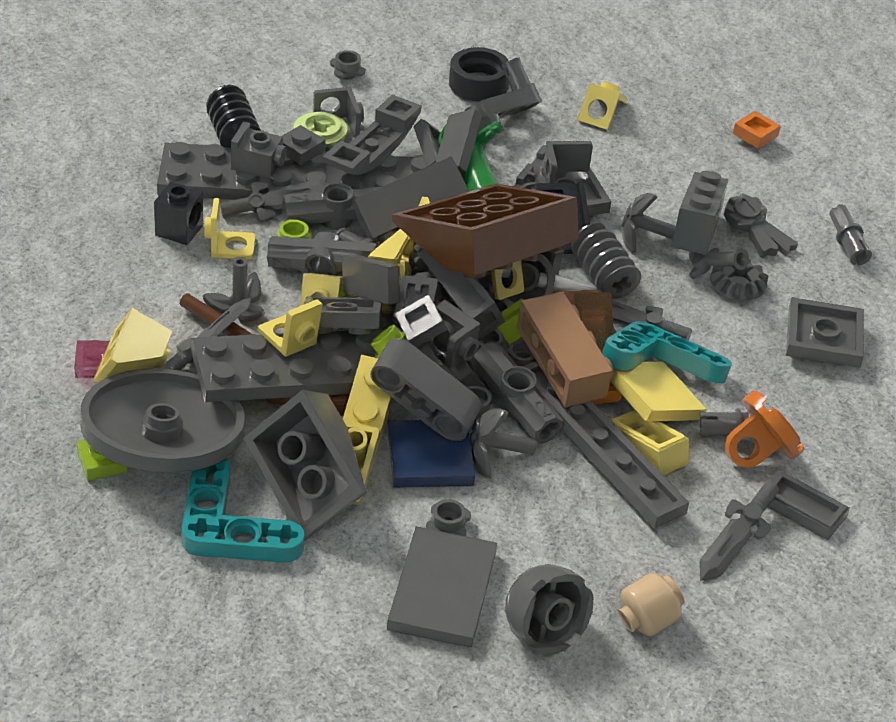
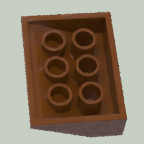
[392,183,579,279]

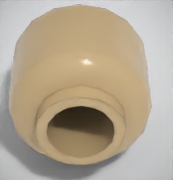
[618,572,685,637]

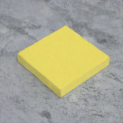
[610,362,707,422]

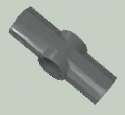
[282,183,380,230]
[267,232,380,275]
[471,341,564,444]

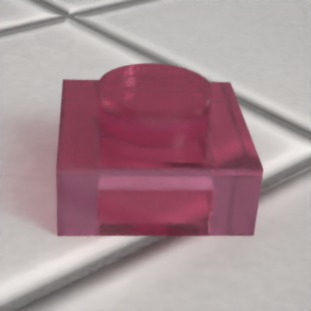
[74,340,110,378]

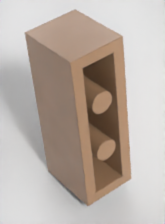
[517,291,614,408]

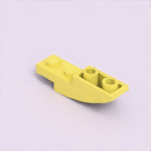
[343,355,392,505]

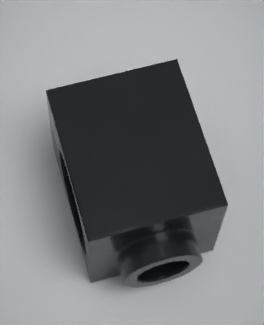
[154,182,204,245]

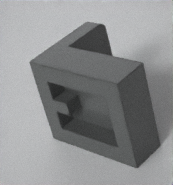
[393,273,446,323]
[434,300,481,369]

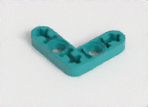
[602,321,732,383]
[182,459,305,563]

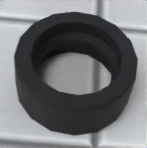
[449,47,509,102]

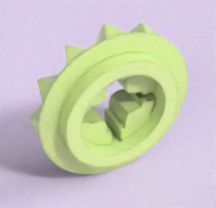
[293,112,347,148]

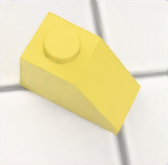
[93,307,172,383]

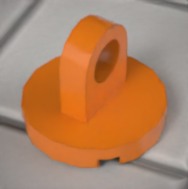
[725,390,804,468]

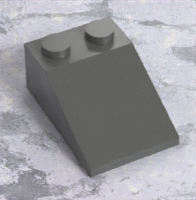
[243,390,367,541]

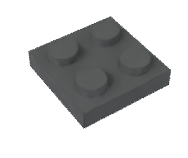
[303,297,382,335]
[786,297,864,368]

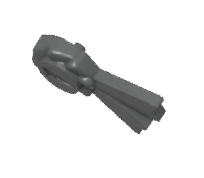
[724,193,798,258]

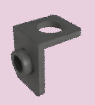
[313,87,364,139]
[543,141,593,183]

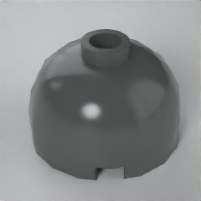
[505,564,594,655]

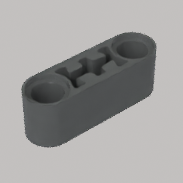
[370,339,482,441]

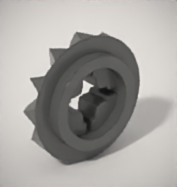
[710,259,768,300]

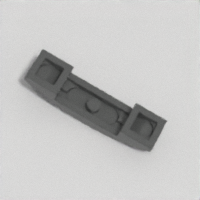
[322,94,422,175]

